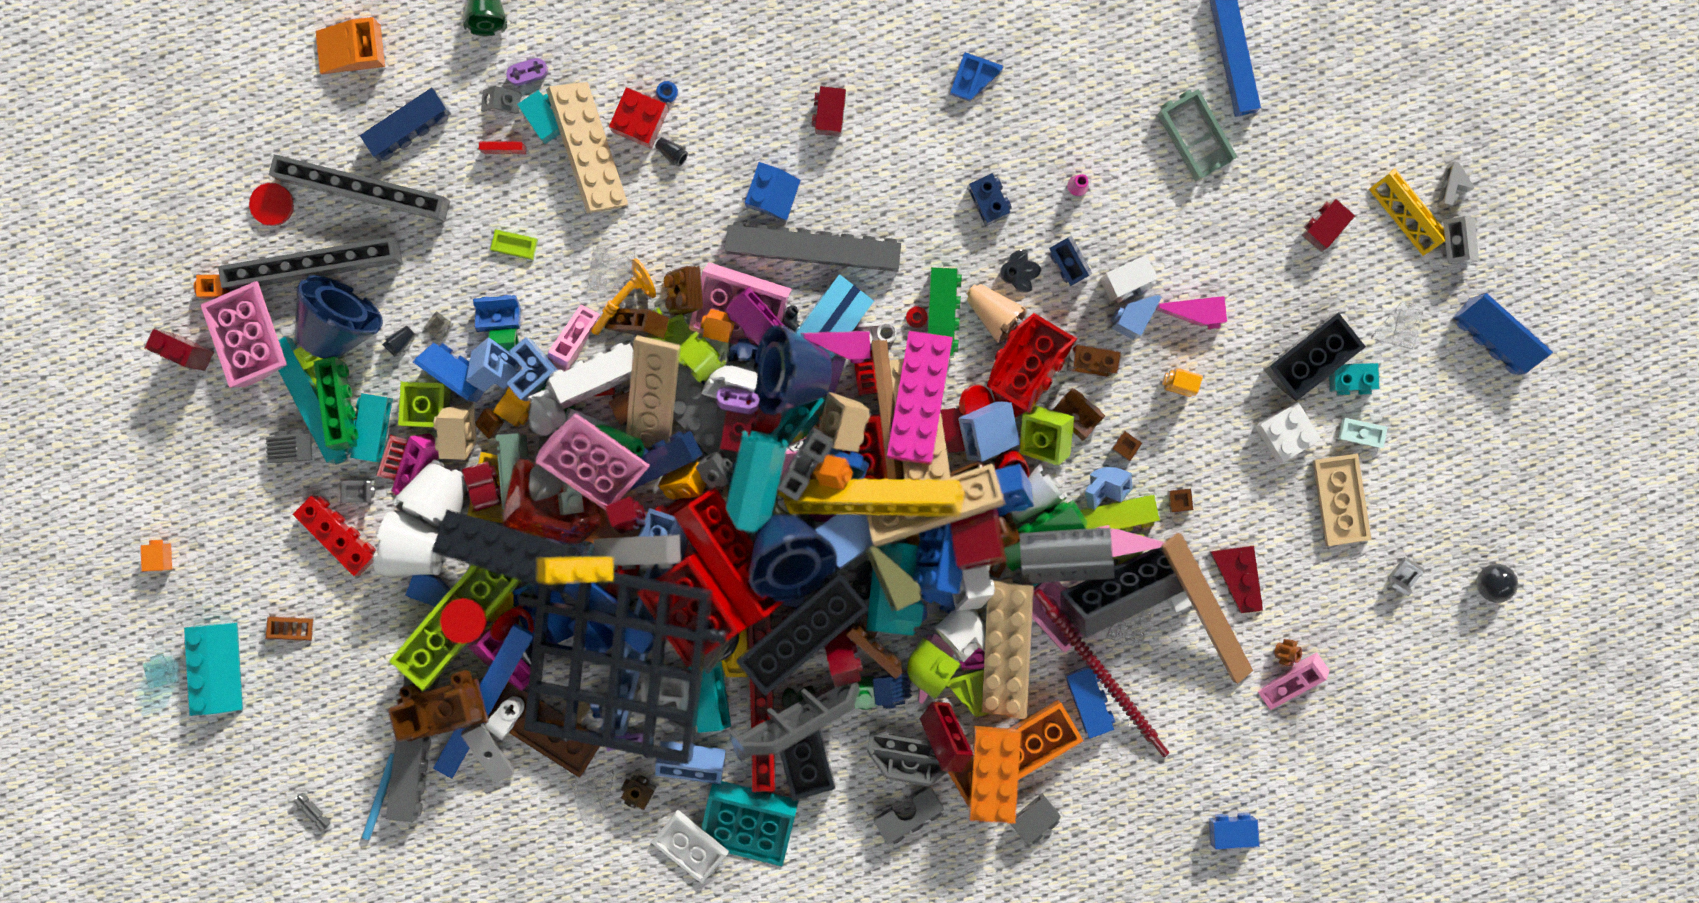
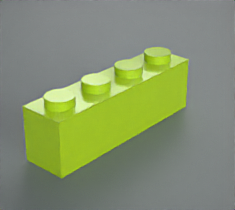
[1080,495,1160,532]

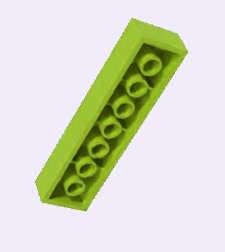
[389,524,521,690]

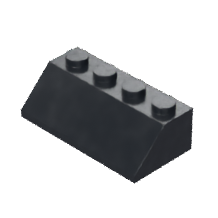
[1263,312,1366,401]

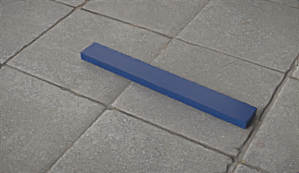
[433,623,534,779]

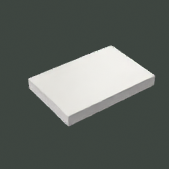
[651,810,729,884]

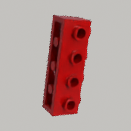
[292,496,376,576]

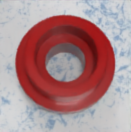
[906,306,928,328]

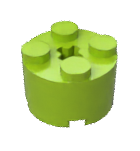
[679,331,726,382]

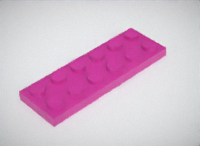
[887,331,953,465]

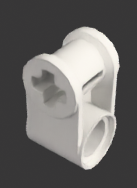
[855,323,897,347]
[485,696,525,740]

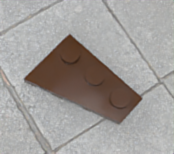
[847,623,902,679]

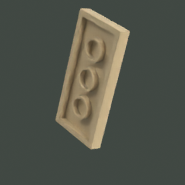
[1312,453,1372,546]

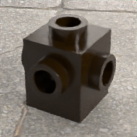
[620,774,657,810]

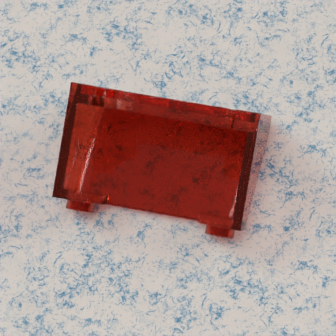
[503,459,601,544]

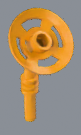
[591,258,656,335]

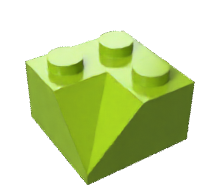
[398,381,451,428]
[1019,405,1074,465]

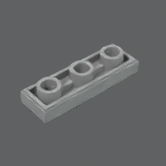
[461,723,514,783]

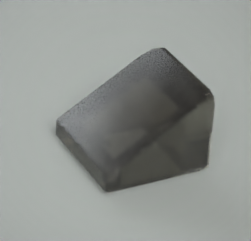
[424,311,454,341]

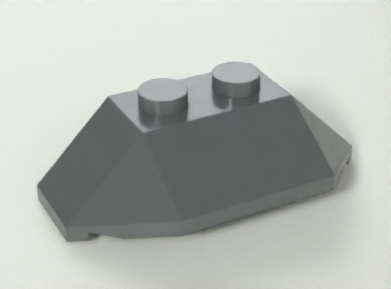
[867,732,948,787]

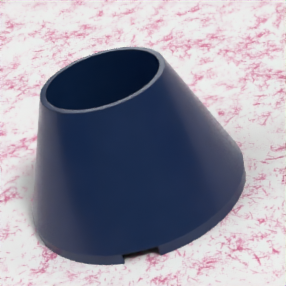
[294,276,383,359]
[754,325,832,415]
[749,514,837,601]

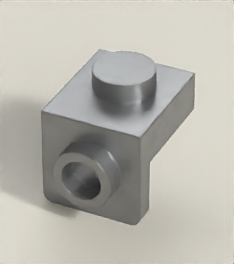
[340,481,375,503]
[1389,557,1424,596]

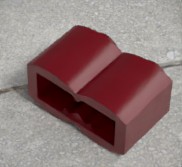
[462,461,502,511]

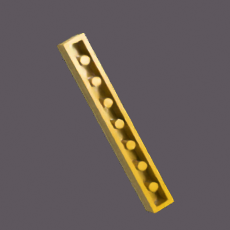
[783,479,965,516]

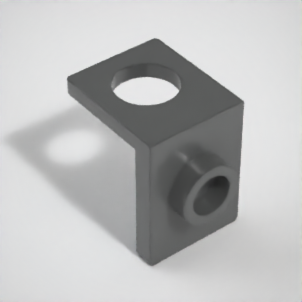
[481,86,521,114]

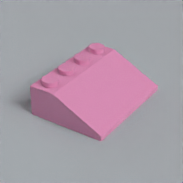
[689,263,791,345]
[201,281,287,388]
[536,414,649,510]

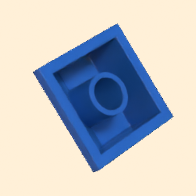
[745,162,801,221]

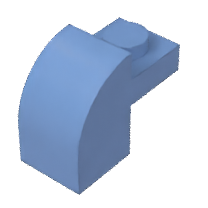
[1085,467,1133,510]

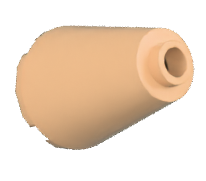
[967,284,1027,343]

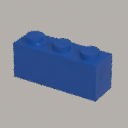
[1064,665,1115,739]

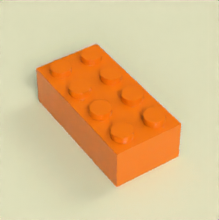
[968,726,1021,824]

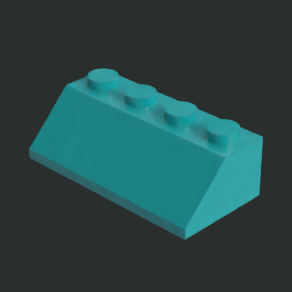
[184,622,243,716]

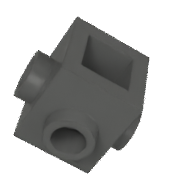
[696,449,734,489]

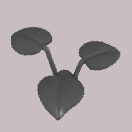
[529,396,565,501]

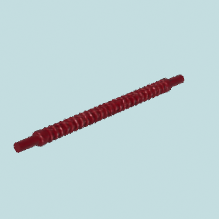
[1033,589,1169,757]

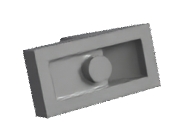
[1437,161,1474,209]

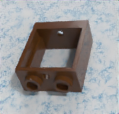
[1066,345,1121,378]

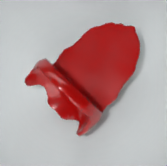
[490,605,534,641]

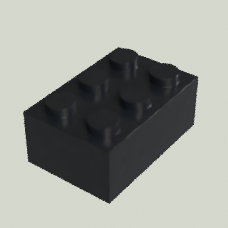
[779,729,836,801]

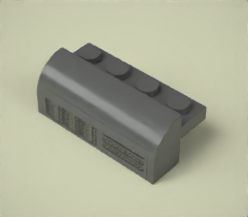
[1020,527,1114,584]

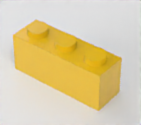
[537,556,613,583]

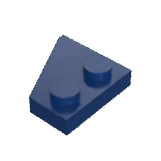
[950,52,1004,102]

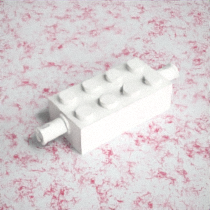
[528,343,633,409]

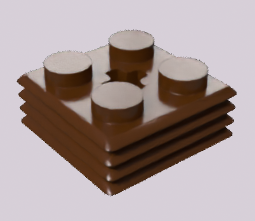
[663,266,704,315]

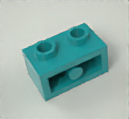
[1329,363,1379,396]

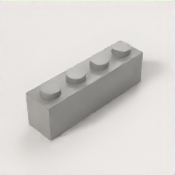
[594,535,681,569]

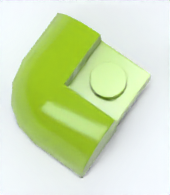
[907,637,960,699]

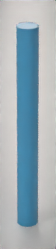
[362,753,394,840]

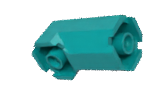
[726,432,788,532]
[866,542,923,636]

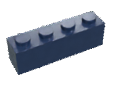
[359,87,451,161]
[626,431,703,493]

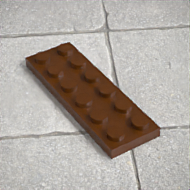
[488,682,600,778]

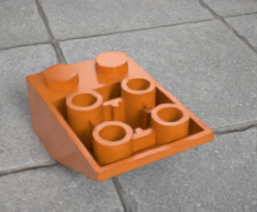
[315,17,385,74]

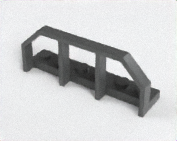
[729,682,860,762]

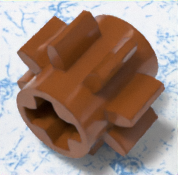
[1274,639,1302,667]

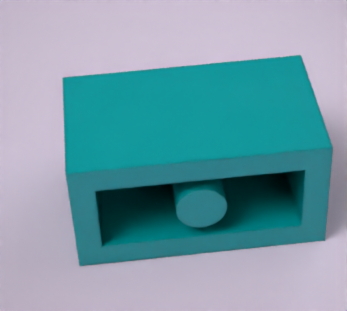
[517,90,560,144]

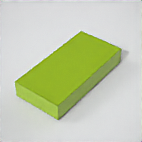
[490,229,538,261]

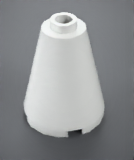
[1011,464,1068,522]

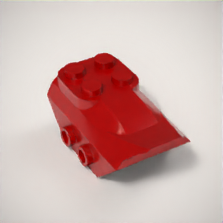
[987,313,1078,418]

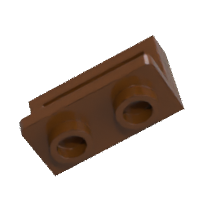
[1052,388,1105,441]

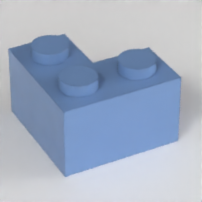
[466,337,522,392]
[507,337,558,401]

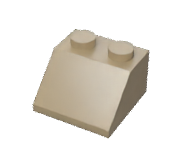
[818,392,869,452]
[434,402,477,460]

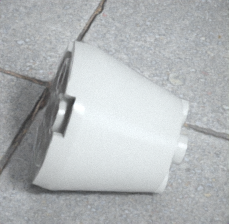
[392,459,467,529]
[374,510,446,576]

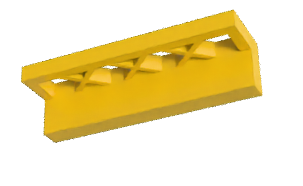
[1369,168,1445,256]

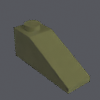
[865,546,921,611]

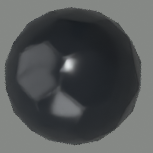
[1476,564,1519,603]

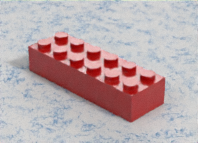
[673,487,785,627]

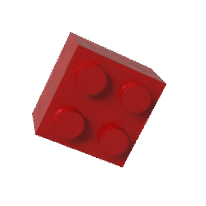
[609,87,669,149]

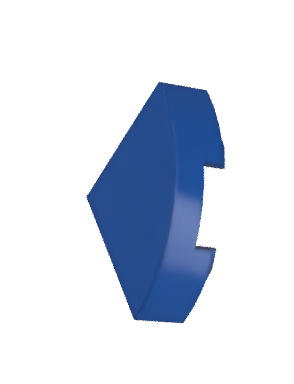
[590,703,602,719]

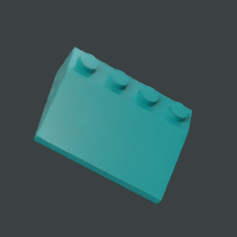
[701,781,799,867]

